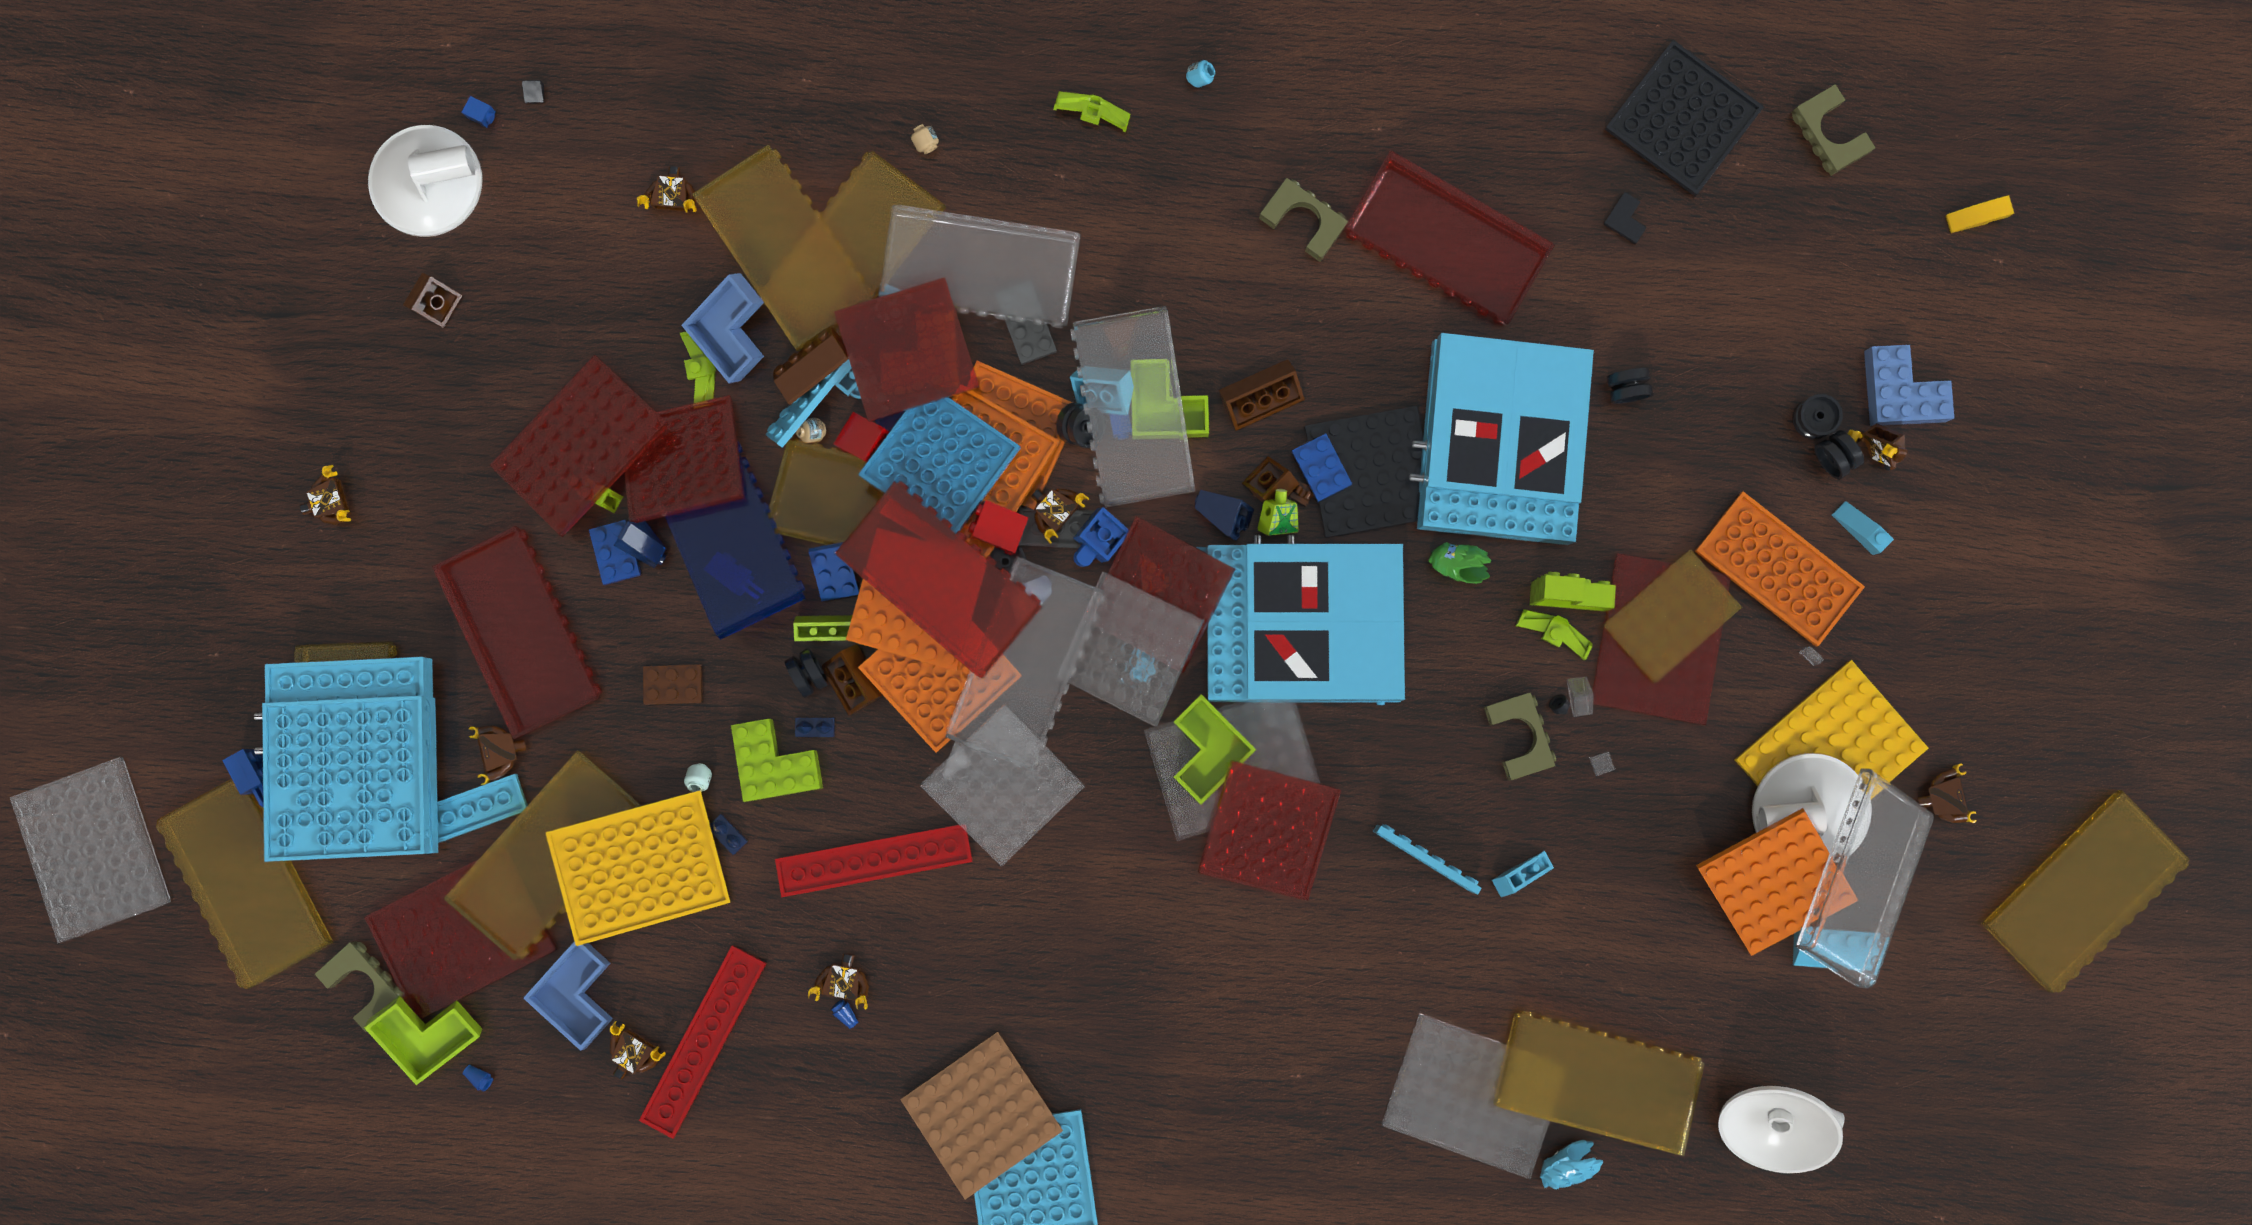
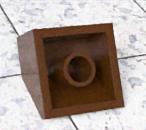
[403,273,462,328]
[1242,456,1300,503]

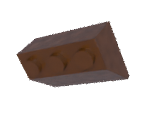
[822,644,883,716]

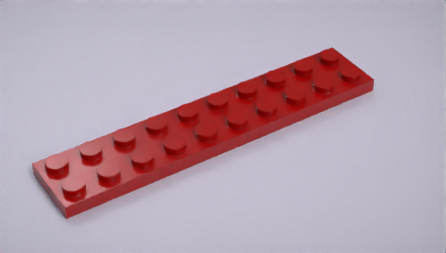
[775,824,973,897]
[639,945,767,1139]

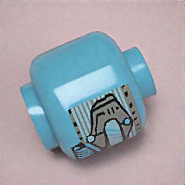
[1186,60,1215,88]

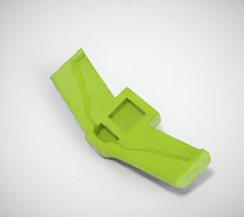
[1053,91,1131,132]
[679,332,716,408]
[1515,609,1592,660]

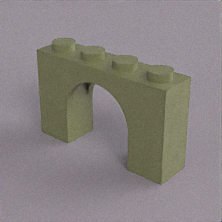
[1791,84,1875,176]
[1259,178,1348,262]
[1484,692,1556,780]
[315,941,408,1032]

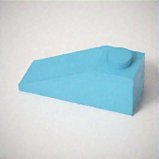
[1832,501,1894,555]
[1492,851,1554,897]

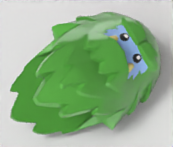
[1429,542,1491,584]

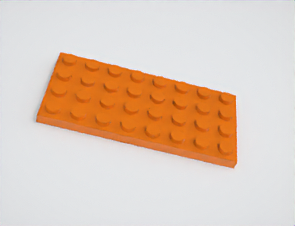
[1695,491,1865,647]

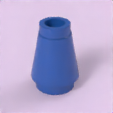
[831,999,859,1029]
[463,1065,493,1091]

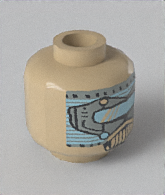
[911,124,939,154]
[796,418,826,443]

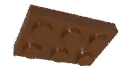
[643,664,703,705]

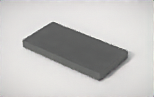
[1019,507,1094,549]

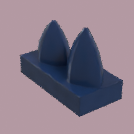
[795,718,835,737]
[710,814,748,855]

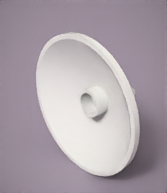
[368,125,482,237]
[1752,753,1870,863]
[1718,1086,1844,1173]

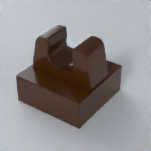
[1289,481,1313,507]

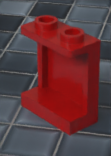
[833,412,890,463]
[968,500,1029,555]

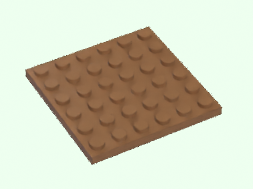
[900,1032,1063,1200]

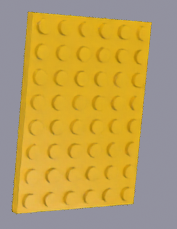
[1734,660,1928,800]
[545,790,730,946]

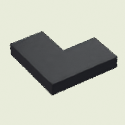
[1604,192,1647,244]

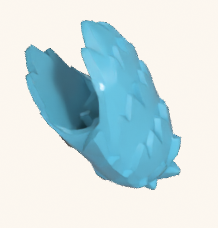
[1540,1140,1603,1190]

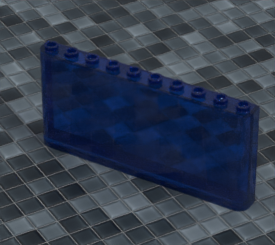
[650,440,806,640]

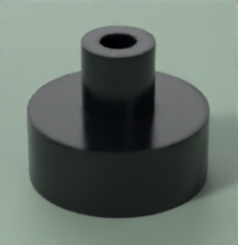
[1549,694,1570,715]

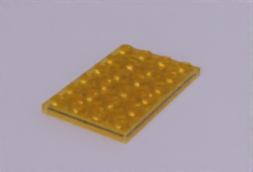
[1603,549,1742,683]

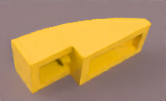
[1946,195,2014,233]

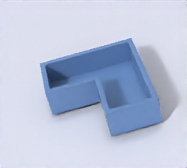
[681,273,764,383]
[1864,345,1954,426]
[524,941,613,1051]

